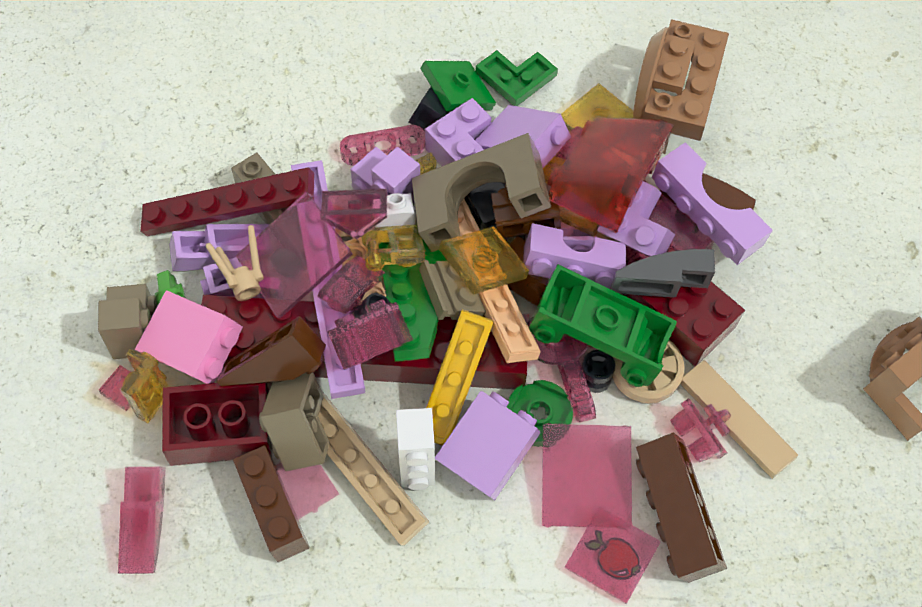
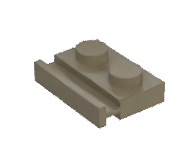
[419,260,486,320]

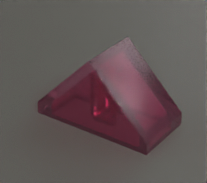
[321,189,387,239]

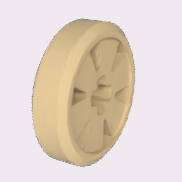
[612,340,684,403]

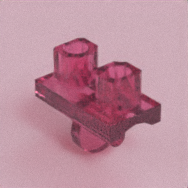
[670,398,731,463]

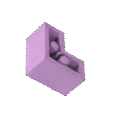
[425,98,491,166]
[350,147,420,205]
[597,173,675,257]

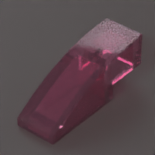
[118,466,166,574]

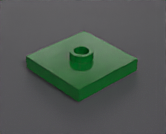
[420,61,496,111]

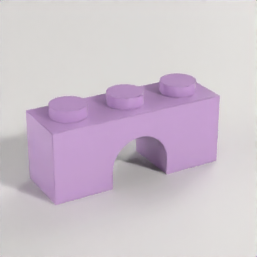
[522,223,626,289]

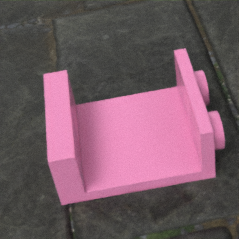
[135,290,243,384]

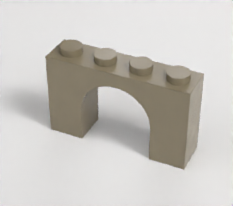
[412,133,551,252]

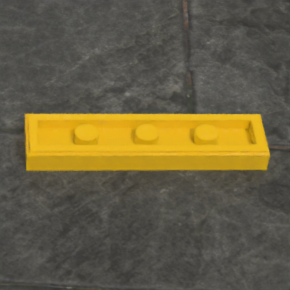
[426,309,494,446]

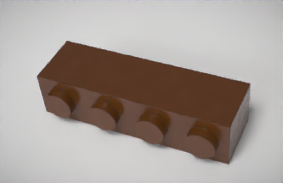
[636,432,727,583]

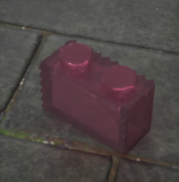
[327,299,413,370]

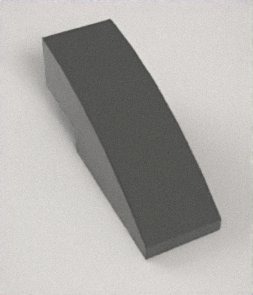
[610,249,715,298]

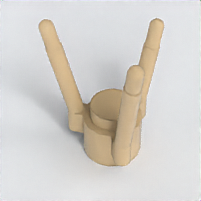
[206,225,264,301]

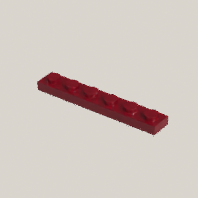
[140,167,314,237]

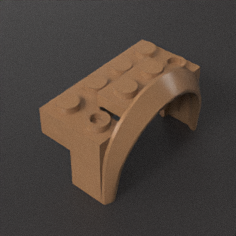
[632,19,729,154]
[863,316,922,441]

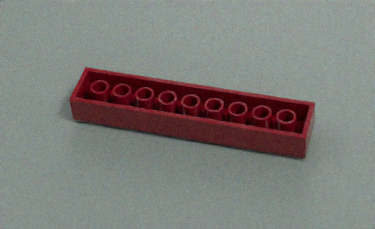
[201,295,529,390]

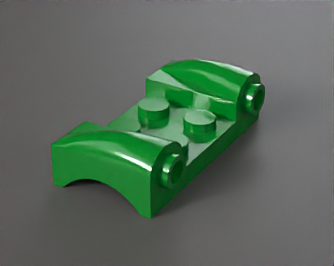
[529,264,677,387]

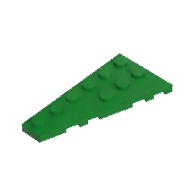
[376,225,457,362]

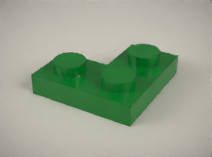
[476,50,558,106]

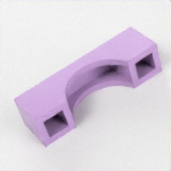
[651,142,773,265]

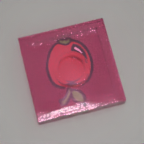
[565,506,661,604]

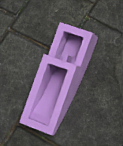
[169,224,273,271]

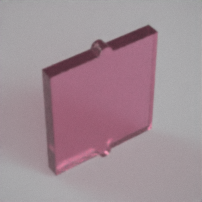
[276,462,339,520]

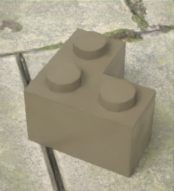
[98,284,157,359]
[259,373,330,471]

